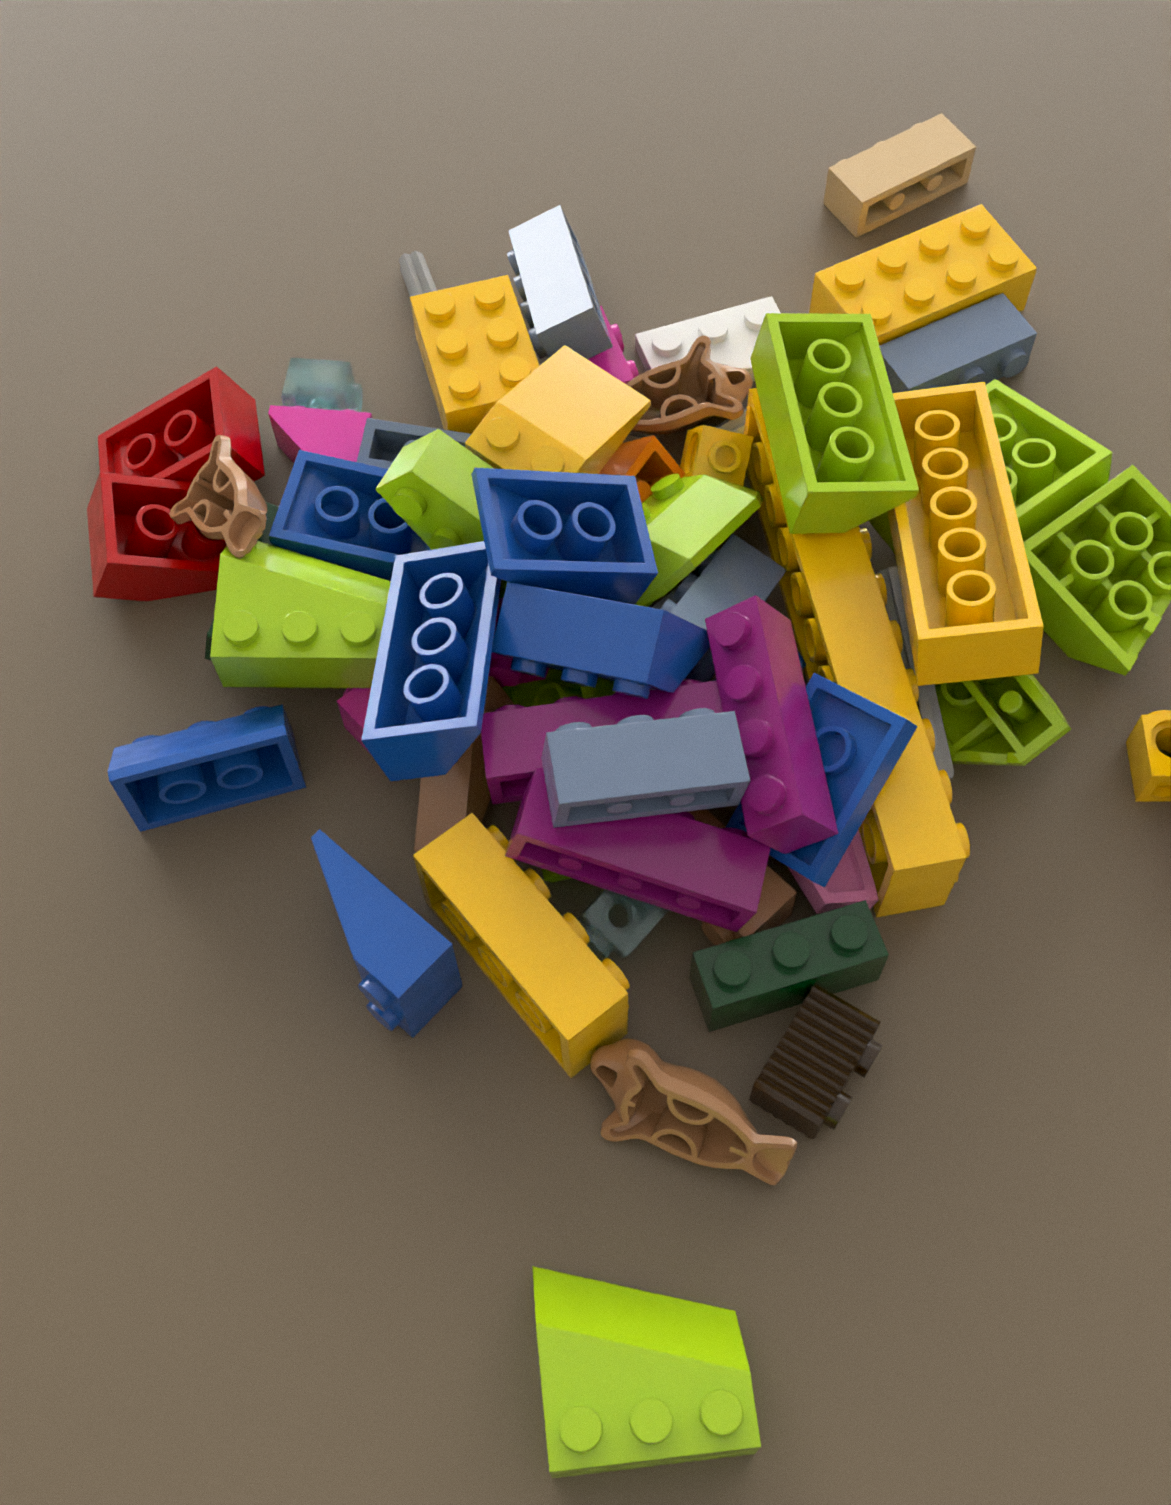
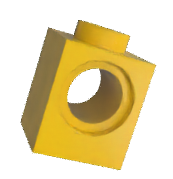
[680,425,754,486]
[1126,710,1171,802]

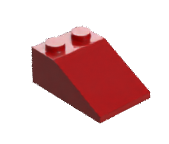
[98,366,265,482]
[87,472,227,601]

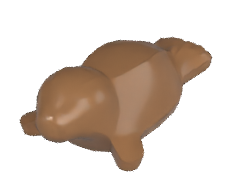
[626,336,753,435]
[170,435,268,558]
[590,1038,797,1186]

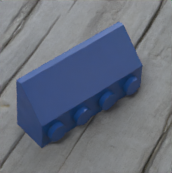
[361,541,502,781]

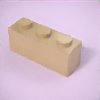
[823,113,976,238]

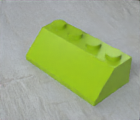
[750,313,919,534]

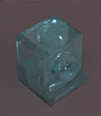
[281,358,363,412]
[577,889,669,958]

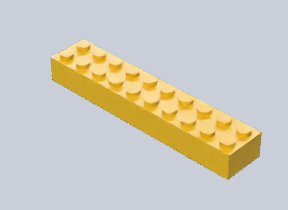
[744,388,970,918]

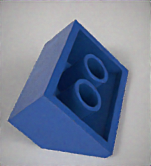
[492,582,710,699]
[107,704,306,832]

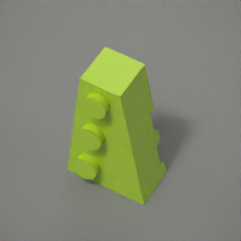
[375,429,508,598]

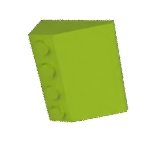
[869,379,1113,553]

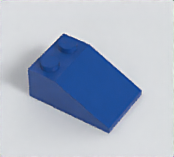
[269,450,431,581]
[471,468,658,605]
[311,829,463,1038]

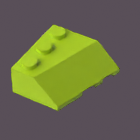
[1023,465,1171,676]
[210,541,391,688]
[532,1266,761,1478]

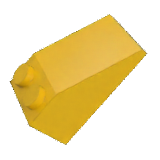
[465,345,651,474]

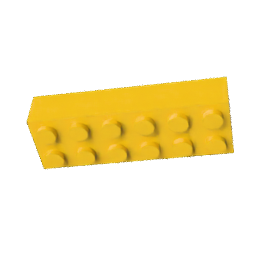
[887,382,1044,686]

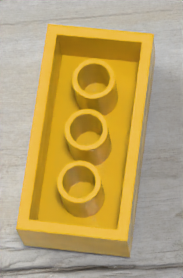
[809,204,1037,346]
[413,813,630,1078]

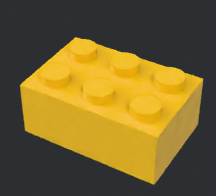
[410,275,539,434]

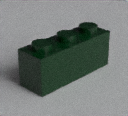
[689,900,889,1032]

